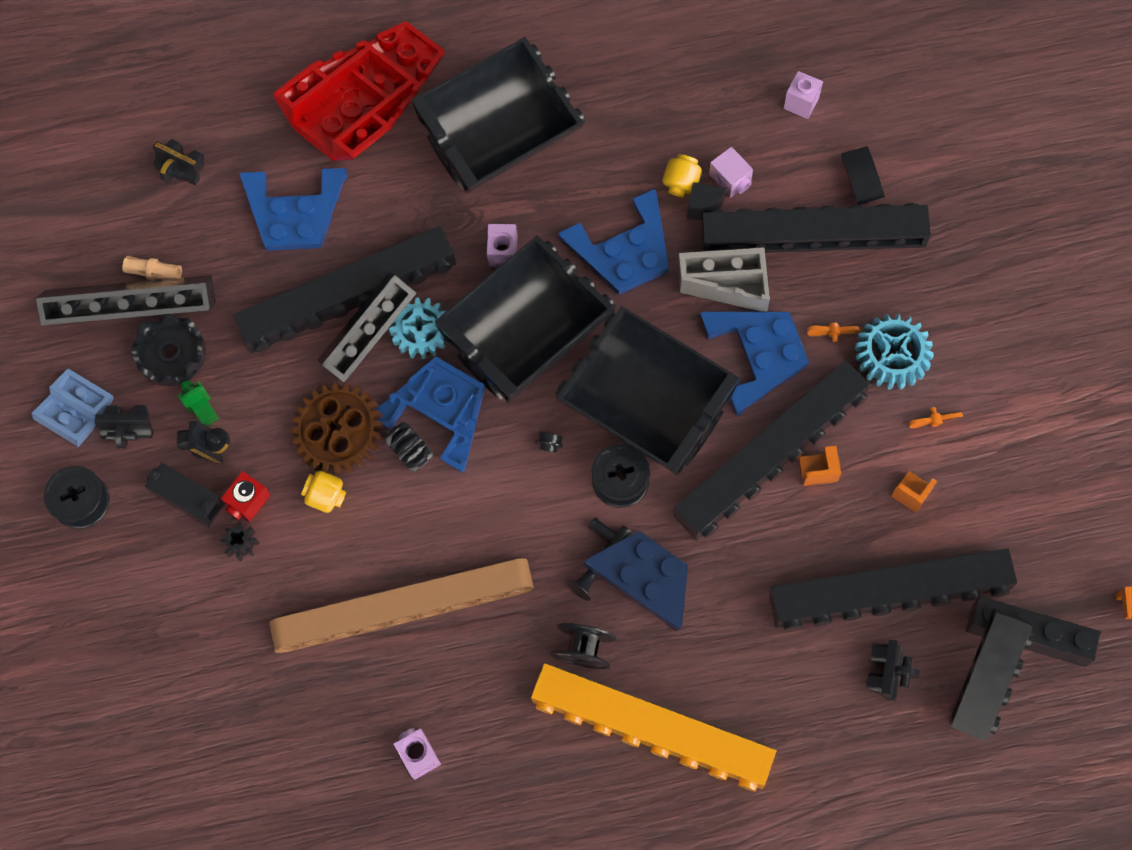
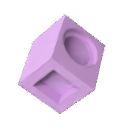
[784,71,823,119]
[709,147,753,198]
[487,224,518,268]
[394,728,441,780]

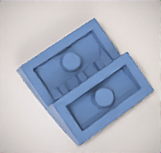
[32,369,114,447]

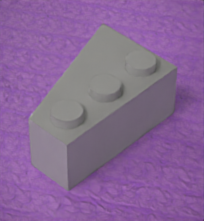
[678,248,770,312]

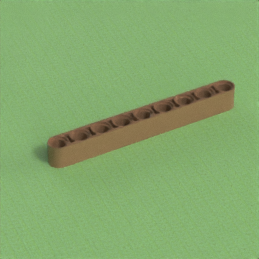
[269,558,534,653]

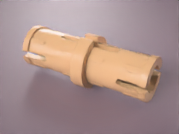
[122,256,182,280]

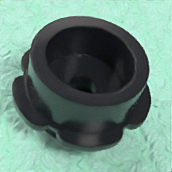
[535,432,563,453]

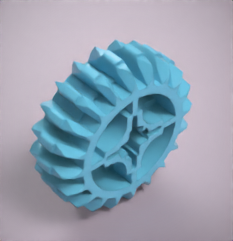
[855,313,934,390]

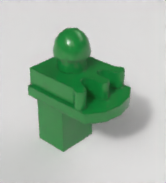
[177,380,220,426]

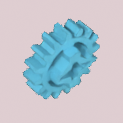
[389,298,446,359]

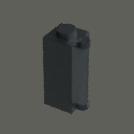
[145,462,225,528]

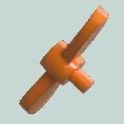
[807,323,861,343]
[908,407,963,428]

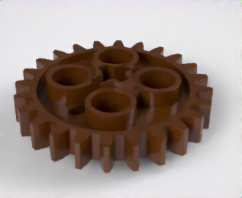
[290,382,385,476]

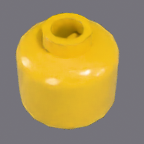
[662,154,702,197]
[301,471,346,513]

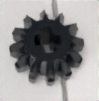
[384,422,433,472]

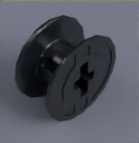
[592,444,650,508]
[43,466,110,529]
[551,623,616,669]

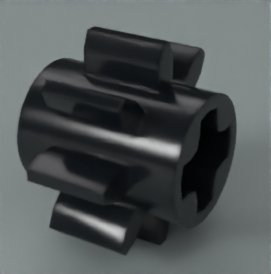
[220,522,259,561]

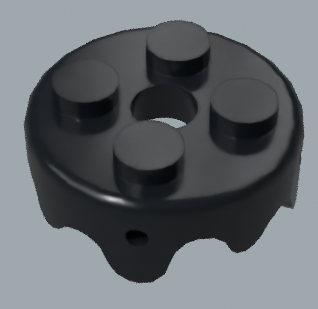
[131,314,206,386]

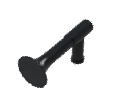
[566,517,632,601]

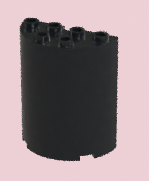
[412,37,585,193]
[434,235,616,403]
[555,306,740,475]

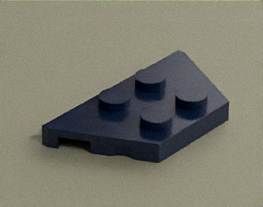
[583,531,688,631]

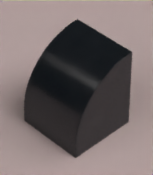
[687,182,726,220]

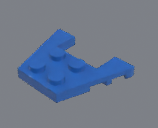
[240,168,348,251]
[558,189,669,295]
[700,312,809,416]
[376,357,486,473]

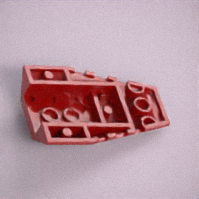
[273,21,445,161]

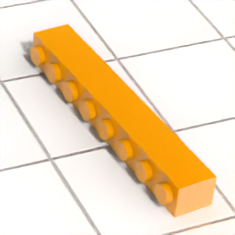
[531,663,777,792]

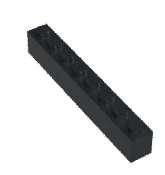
[702,203,931,253]
[233,226,456,353]
[673,360,870,541]
[769,548,1017,631]

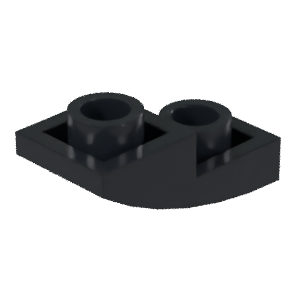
[841,146,885,205]

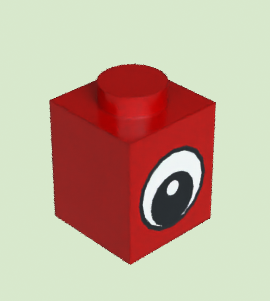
[221,471,271,522]

